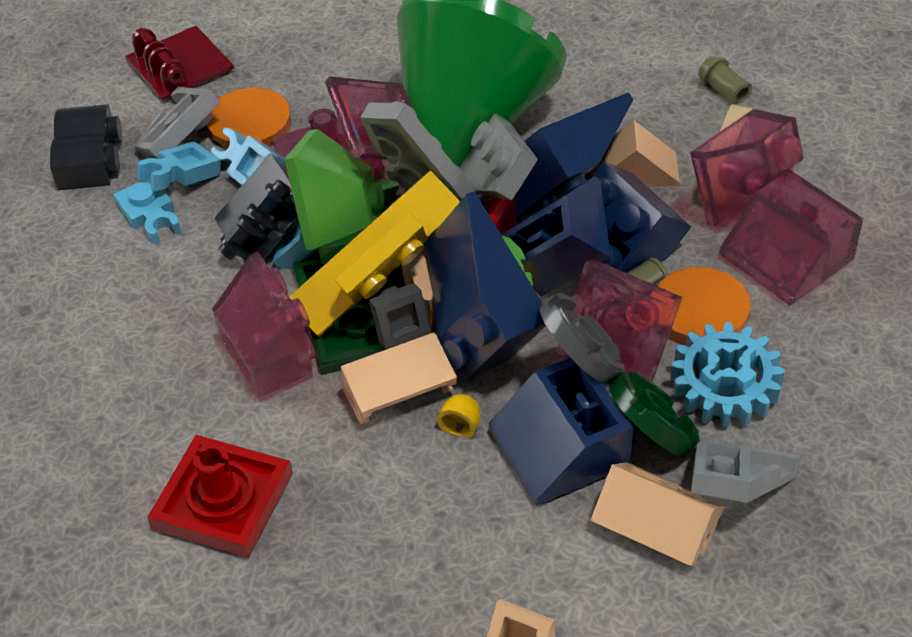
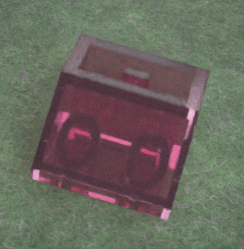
[719,169,863,306]
[212,252,316,402]

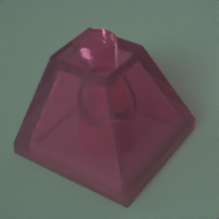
[325,76,412,160]
[690,109,804,234]

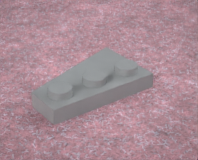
[360,101,478,201]
[460,113,538,200]

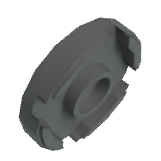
[540,293,624,384]

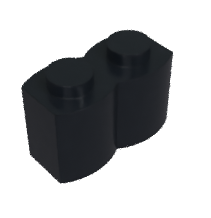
[50,104,122,190]

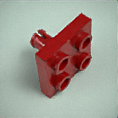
[147,435,293,558]

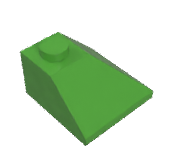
[284,129,384,250]

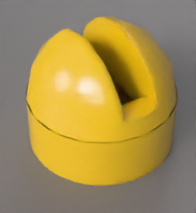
[437,394,481,439]

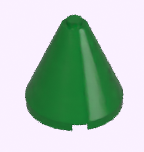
[397,0,567,168]

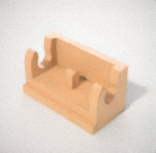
[341,332,457,425]
[590,462,725,566]

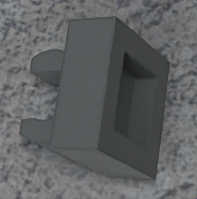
[369,283,431,350]

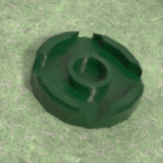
[608,370,700,456]

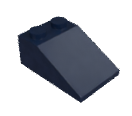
[515,92,633,218]
[427,191,546,382]

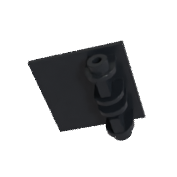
[215,153,299,274]

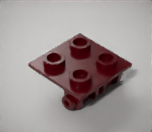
[125,26,235,101]

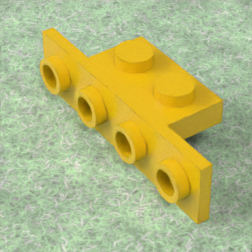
[286,170,460,337]

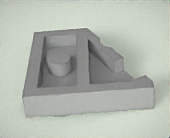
[134,87,220,159]

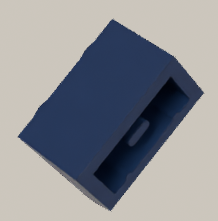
[586,161,691,291]
[501,176,611,296]
[489,357,633,506]

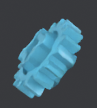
[670,322,785,428]

